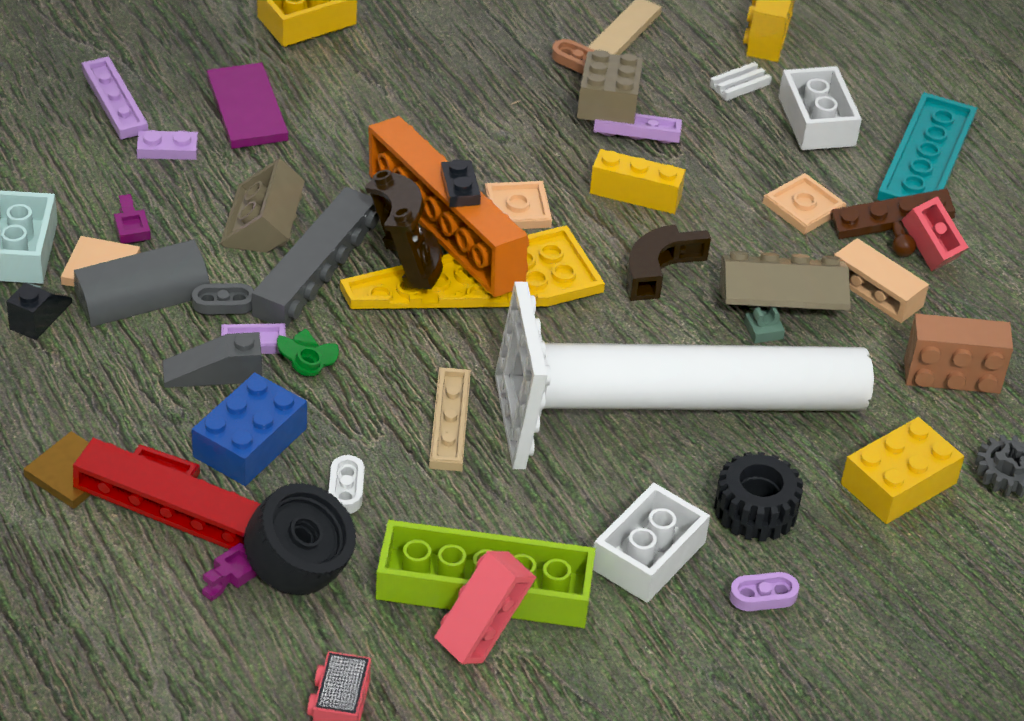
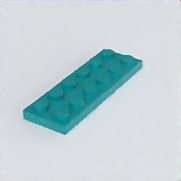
[877,92,977,201]

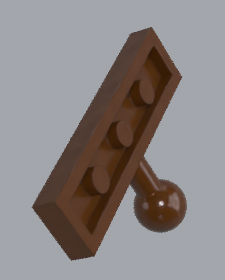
[831,189,955,257]

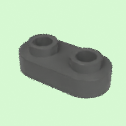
[192,283,254,315]

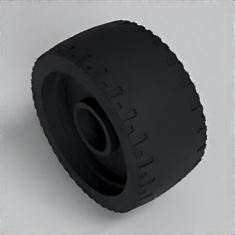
[244,483,356,595]

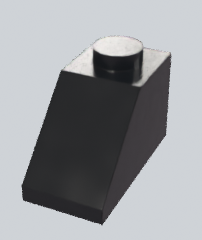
[6,282,72,340]

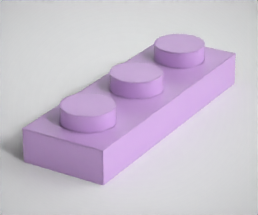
[594,114,682,144]

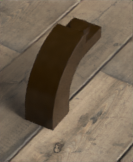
[626,225,711,301]

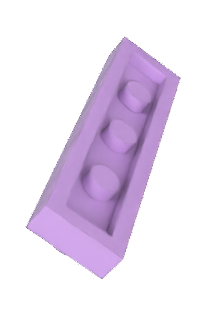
[82,56,148,140]

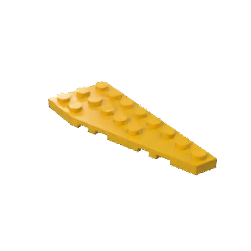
[340,225,605,309]

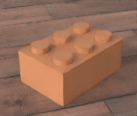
[904,313,1013,394]

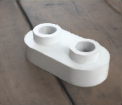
[328,455,365,514]

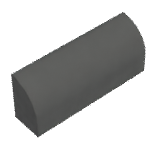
[74,239,210,327]

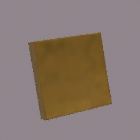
[23,431,91,509]

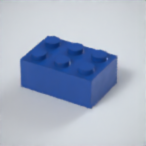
[192,372,307,487]

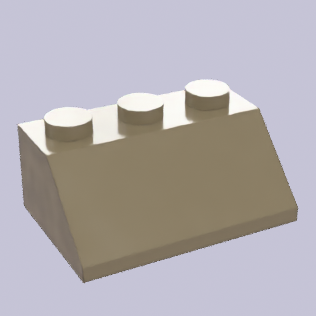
[220,158,305,253]

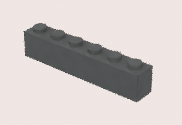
[252,187,379,328]

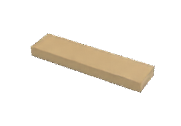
[588,0,662,55]
[429,367,471,471]

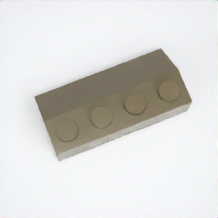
[719,251,851,311]

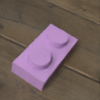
[137,130,198,160]

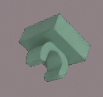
[744,307,785,344]

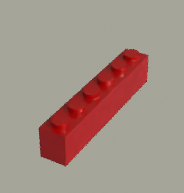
[73,438,261,549]

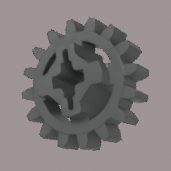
[974,435,1024,497]

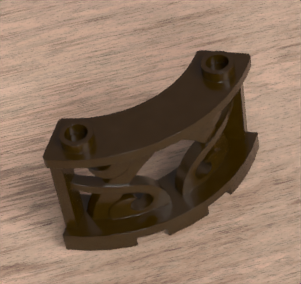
[365,170,443,289]

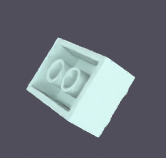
[0,190,58,284]

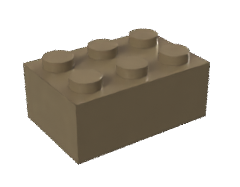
[577,50,643,124]

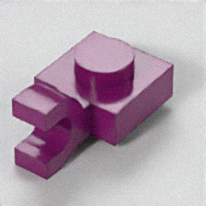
[114,194,151,244]
[202,543,257,602]

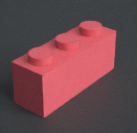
[434,551,537,664]

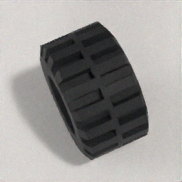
[714,452,803,541]

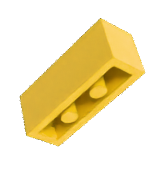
[589,149,686,214]

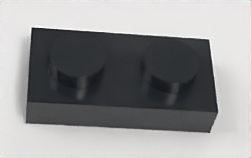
[441,159,481,207]

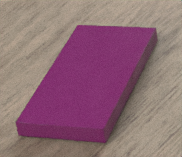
[207,62,289,149]

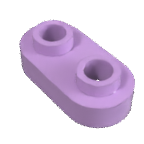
[729,572,799,611]

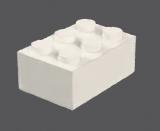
[778,66,862,150]
[593,483,710,603]

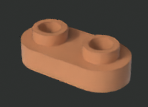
[552,39,595,75]

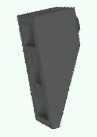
[163,332,262,388]

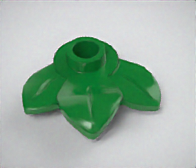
[277,329,339,376]

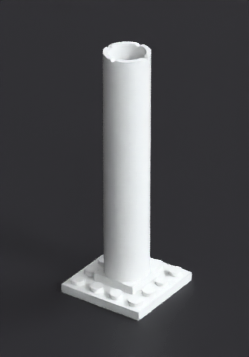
[494,282,874,469]

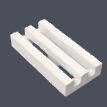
[709,62,772,101]

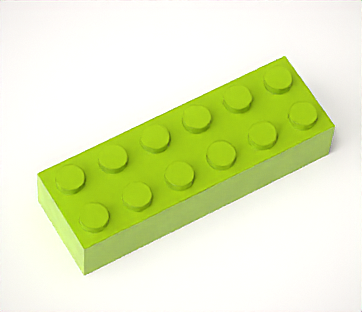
[376,520,596,628]

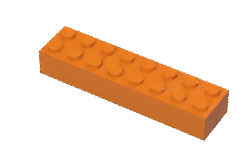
[369,116,529,298]

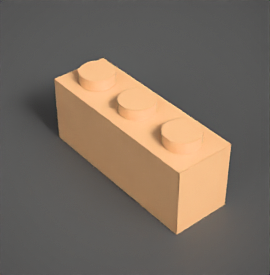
[834,238,929,323]

